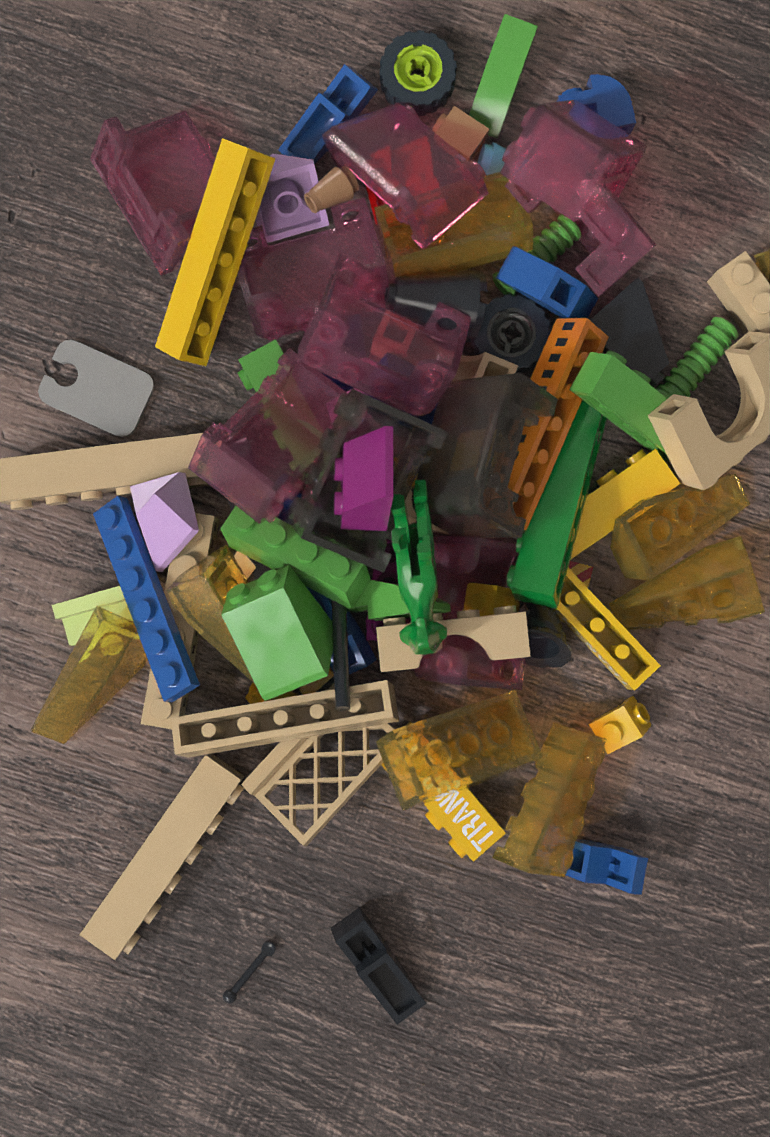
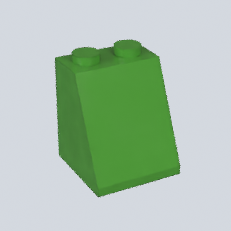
[221,565,333,701]

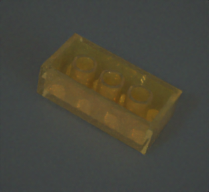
[376,690,543,811]

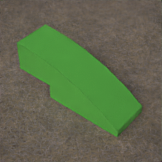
[469,14,538,139]
[346,580,451,621]

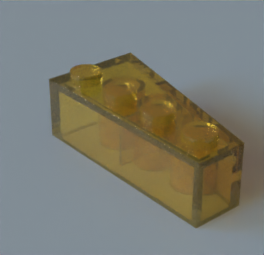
[492,722,607,877]

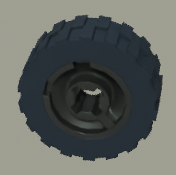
[471,294,550,376]

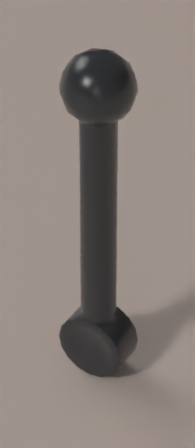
[223,941,276,1004]

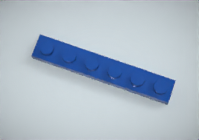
[93,495,200,702]

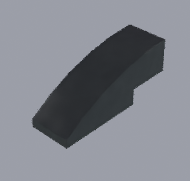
[331,907,426,1025]

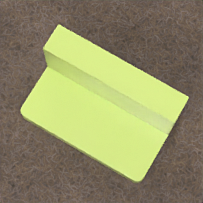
[52,586,136,646]

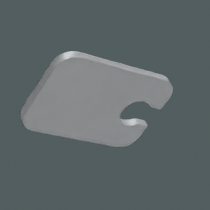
[38,340,155,438]

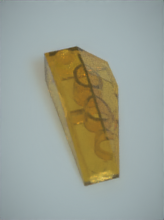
[31,606,148,744]

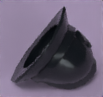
[517,602,572,668]

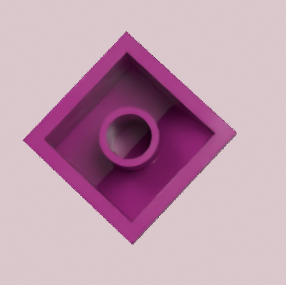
[334,426,393,531]

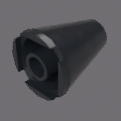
[384,271,487,343]

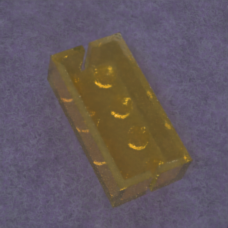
[375,169,533,278]

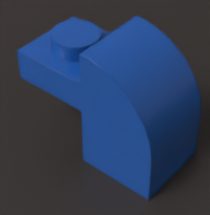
[554,74,636,142]
[561,838,648,895]

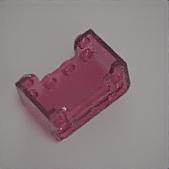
[500,100,647,222]
[188,348,359,525]

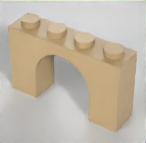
[647,331,770,490]

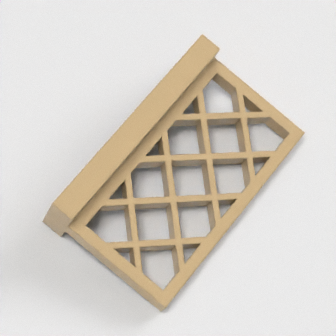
[241,683,404,846]

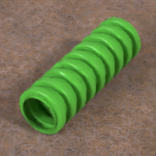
[492,214,582,296]
[656,317,739,397]

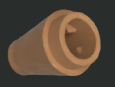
[304,166,359,213]

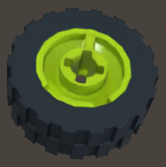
[380,30,457,116]

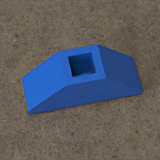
[496,246,599,318]

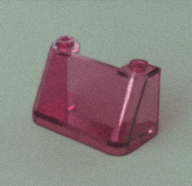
[322,103,489,250]

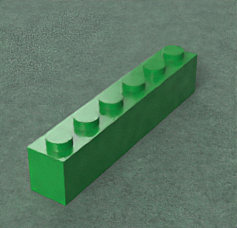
[507,400,607,608]

